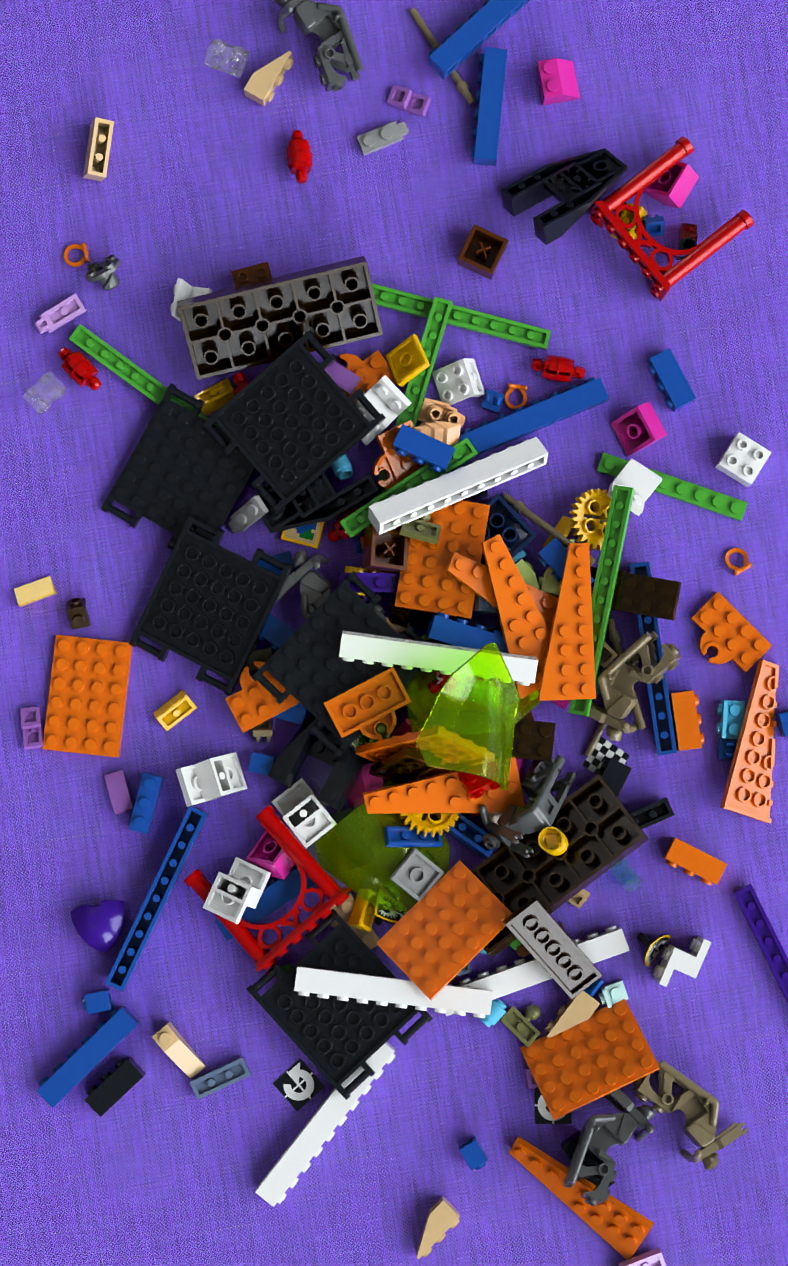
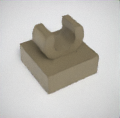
[253,720,273,742]

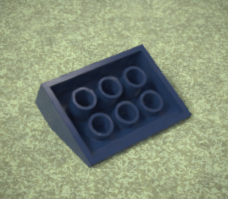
[481,494,537,566]

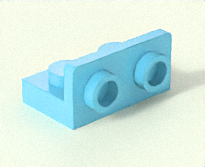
[716,700,745,740]

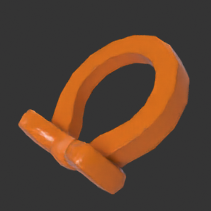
[64,243,90,267]
[504,383,528,410]
[725,548,752,576]

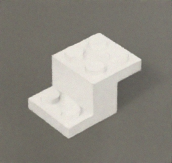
[354,375,411,446]
[176,752,248,807]
[272,778,337,848]
[203,857,271,924]
[653,936,711,987]

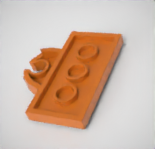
[339,350,397,404]
[372,420,426,490]
[690,592,772,673]
[225,661,300,733]
[323,667,412,740]

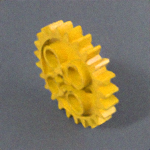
[568,488,611,551]
[400,775,459,837]

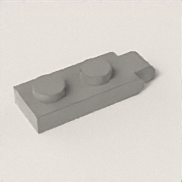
[357,121,409,156]
[228,495,269,534]

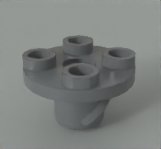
[85,254,121,291]

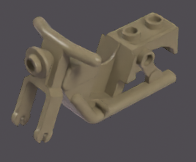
[589,631,682,742]
[632,1060,748,1170]

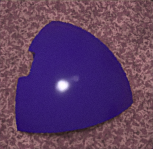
[70,900,124,953]

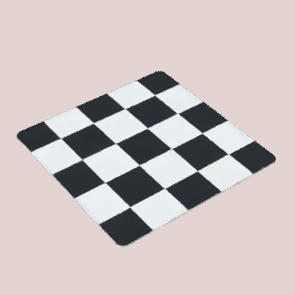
[583,737,629,775]

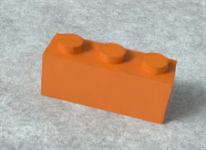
[669,690,704,751]
[663,837,727,886]

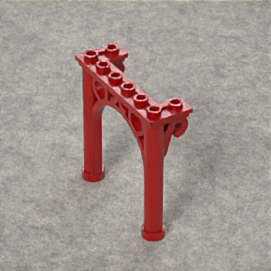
[590,136,754,301]
[184,805,351,972]

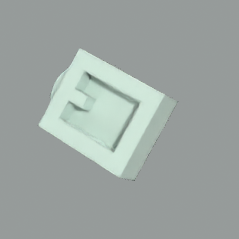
[599,980,629,1008]

